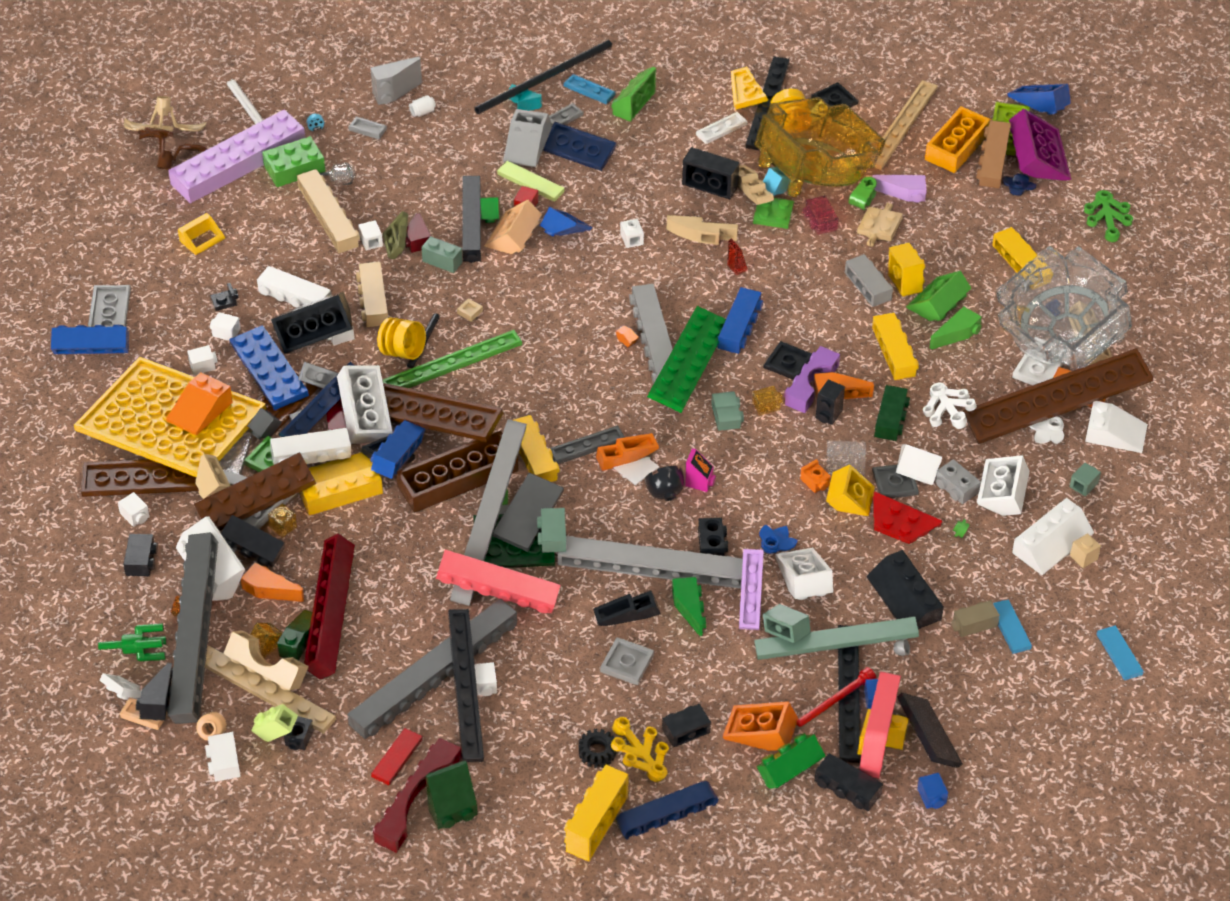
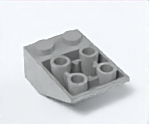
[503,109,552,167]

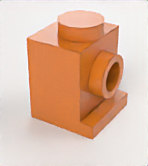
[800,459,831,493]

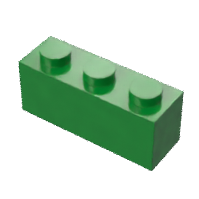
[756,733,826,789]

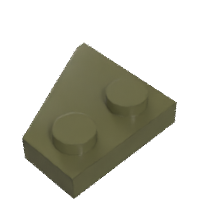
[382,211,408,259]

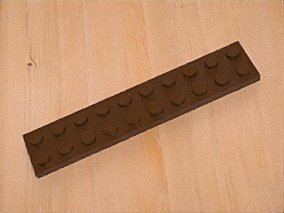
[963,348,1154,444]

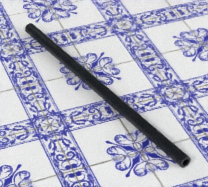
[474,40,612,114]

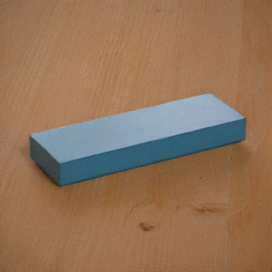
[564,74,616,105]
[993,599,1032,654]
[1096,625,1144,681]

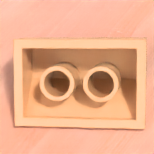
[484,200,542,254]

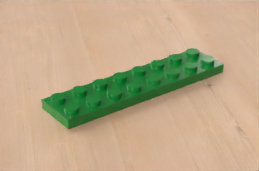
[647,306,726,413]

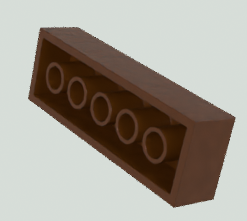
[396,430,519,513]

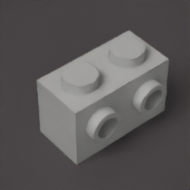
[935,459,981,504]

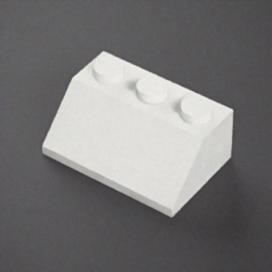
[977,455,1030,516]

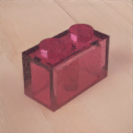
[803,195,838,235]

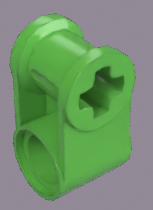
[849,177,877,210]

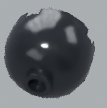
[645,466,684,501]

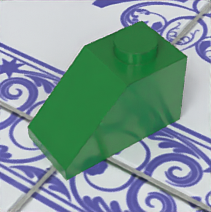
[480,197,499,223]

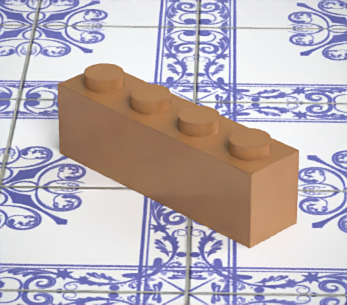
[976,120,1011,189]

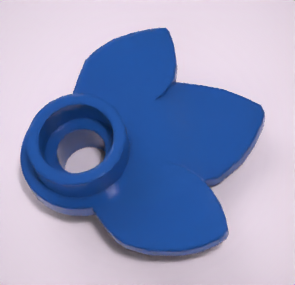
[759,525,798,554]

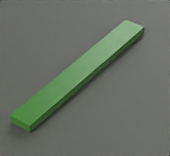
[382,330,522,388]

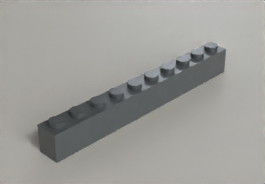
[167,532,218,724]
[347,598,517,739]

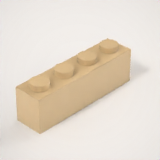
[356,262,388,327]

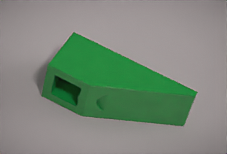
[672,577,706,636]

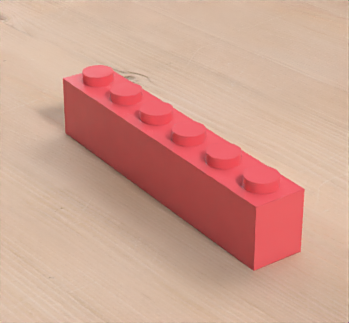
[436,550,560,613]

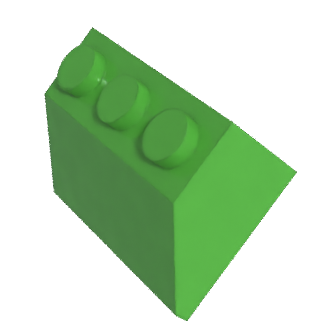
[612,67,656,122]
[906,270,971,321]

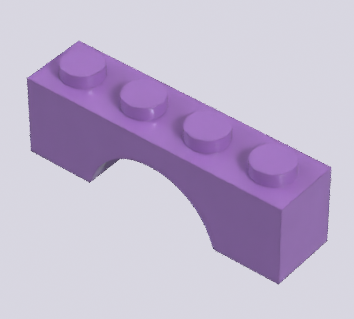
[784,346,840,413]

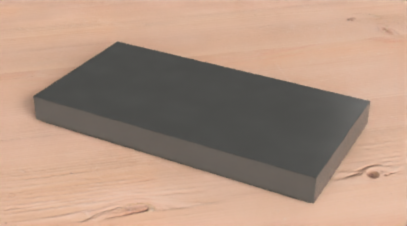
[493,473,564,552]

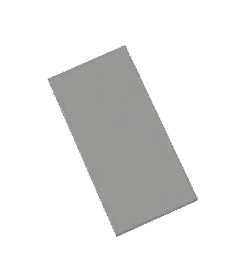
[88,285,131,327]

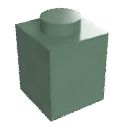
[1069,463,1101,497]

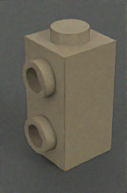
[951,600,1000,637]

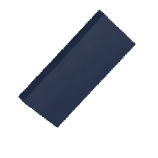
[543,122,617,171]

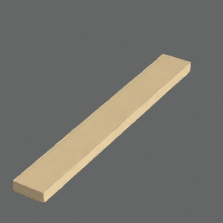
[866,80,938,170]

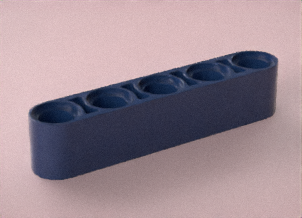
[615,781,719,840]

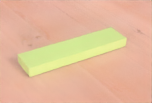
[497,161,564,202]

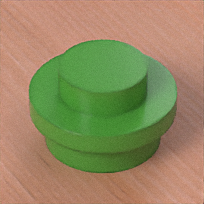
[953,519,970,538]

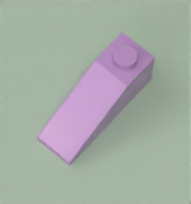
[872,175,926,202]

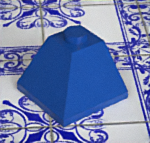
[540,207,593,237]

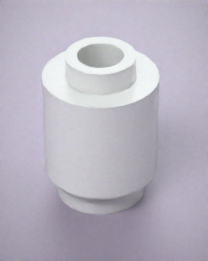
[409,95,436,117]

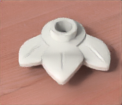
[1029,416,1064,444]

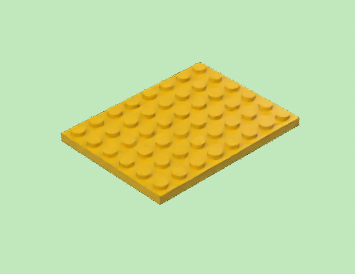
[74,357,266,477]

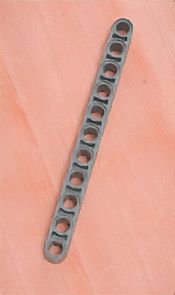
[450,419,527,606]

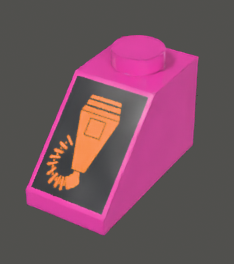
[685,448,716,492]

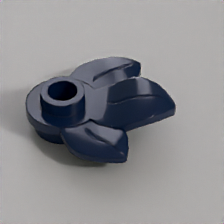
[1002,173,1037,196]

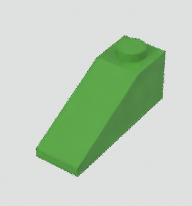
[929,307,982,349]

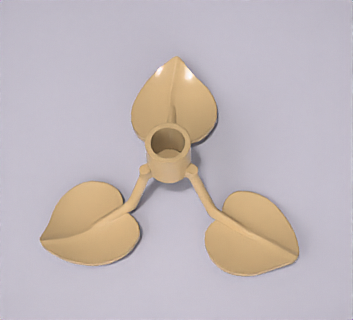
[124,96,206,132]

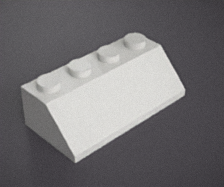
[337,366,393,444]
[1012,498,1094,575]
[176,517,245,601]

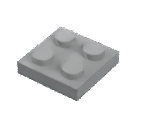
[600,637,654,685]

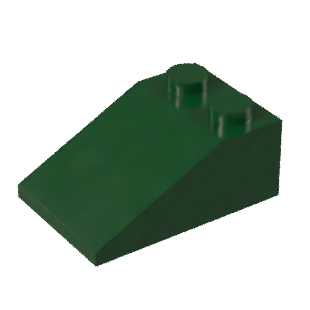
[426,760,478,830]

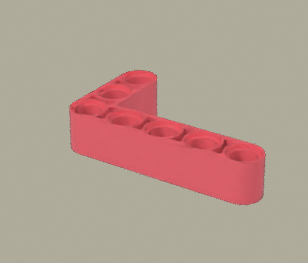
[859,671,901,779]

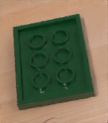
[473,514,555,568]

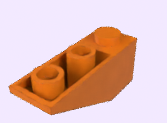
[241,563,304,602]

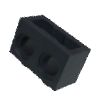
[698,518,728,556]

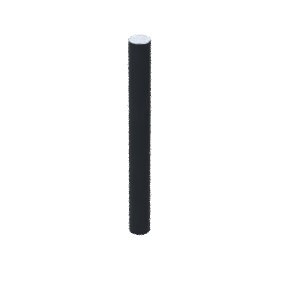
[407,313,440,368]

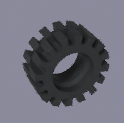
[579,729,616,768]

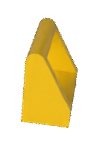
[178,213,225,255]

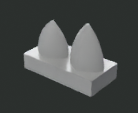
[298,361,338,388]

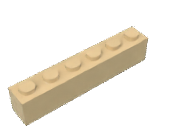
[297,169,360,253]

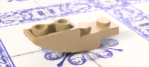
[667,215,738,245]

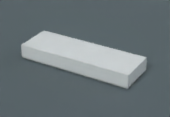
[696,112,748,144]

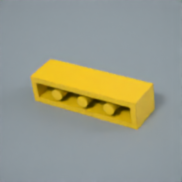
[992,227,1053,290]
[872,313,919,380]
[514,415,560,482]

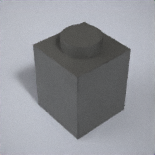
[248,408,282,440]

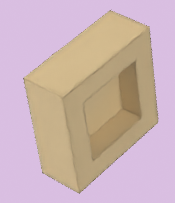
[457,298,483,322]

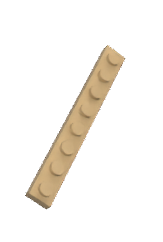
[205,645,336,734]

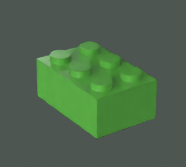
[262,136,325,187]

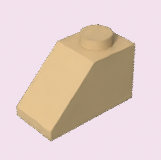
[196,454,231,499]

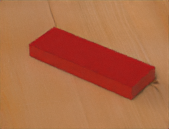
[371,728,423,786]

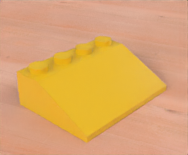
[299,452,383,516]

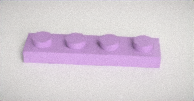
[739,549,764,630]

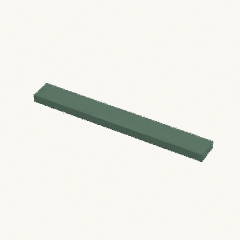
[754,617,919,660]

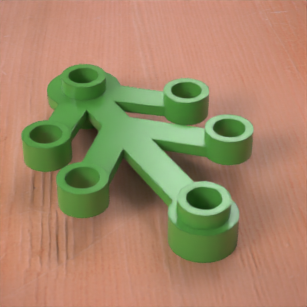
[1084,190,1133,242]

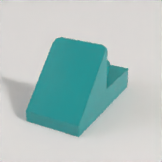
[509,84,542,111]

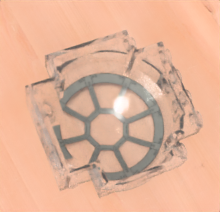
[996,246,1132,371]

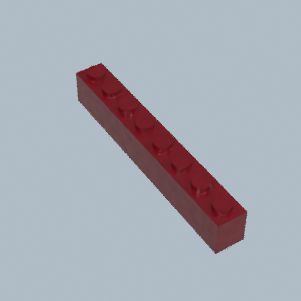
[304,533,355,679]

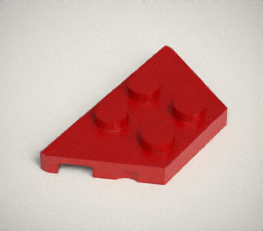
[872,491,943,544]

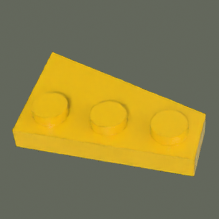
[731,67,768,110]

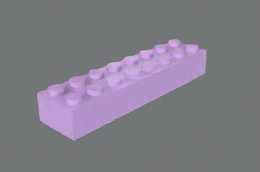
[168,110,305,203]

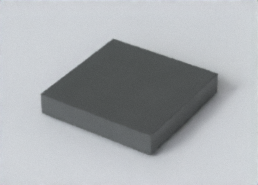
[872,464,919,498]

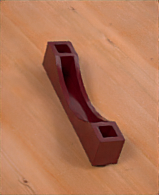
[372,738,462,853]

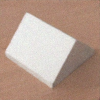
[896,444,942,485]

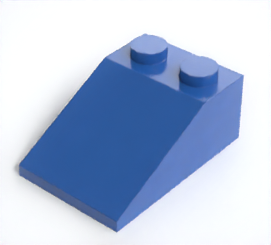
[1007,84,1071,114]

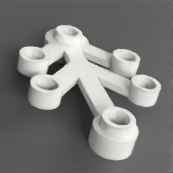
[923,383,977,429]

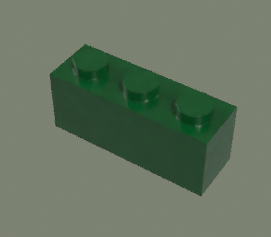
[874,385,910,441]

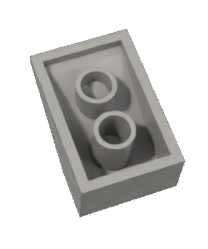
[370,56,422,105]

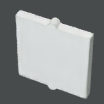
[613,456,659,485]

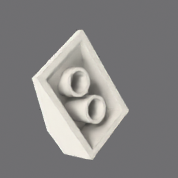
[1085,401,1148,453]
[775,548,833,600]

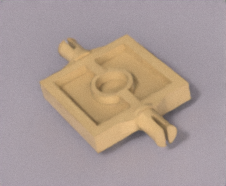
[857,202,902,247]

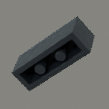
[221,515,285,567]
[814,753,883,811]

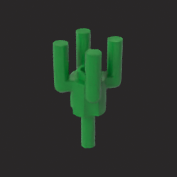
[98,623,167,662]

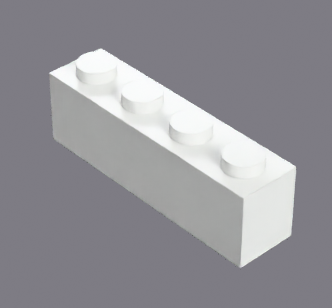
[257,266,331,308]
[270,428,351,464]

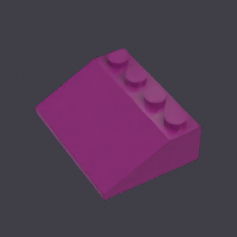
[1009,108,1071,181]

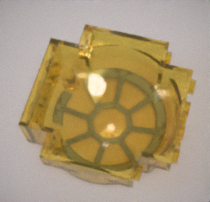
[754,97,886,197]

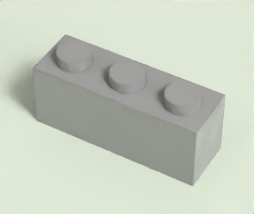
[845,254,893,307]

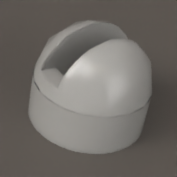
[894,639,910,656]

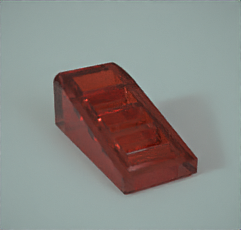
[727,238,748,275]

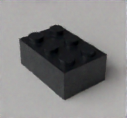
[682,147,740,200]

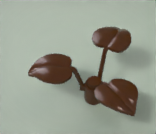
[138,127,208,170]

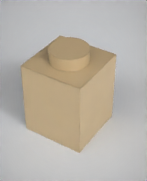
[1070,533,1101,568]

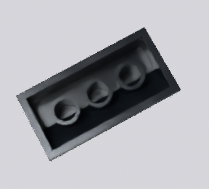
[271,291,353,354]
[867,550,944,629]

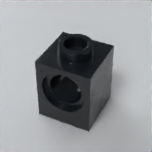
[284,716,314,751]

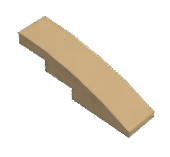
[738,165,774,205]

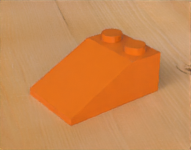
[166,372,233,436]
[722,701,798,751]

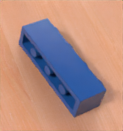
[718,287,763,354]
[51,324,129,354]
[370,420,425,479]

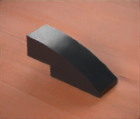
[593,590,661,626]

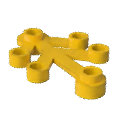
[611,717,669,782]

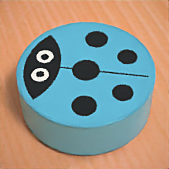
[306,114,324,131]

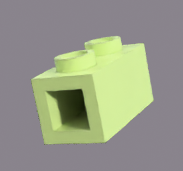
[251,704,298,742]

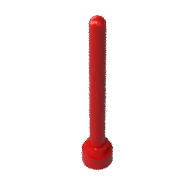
[796,667,877,727]

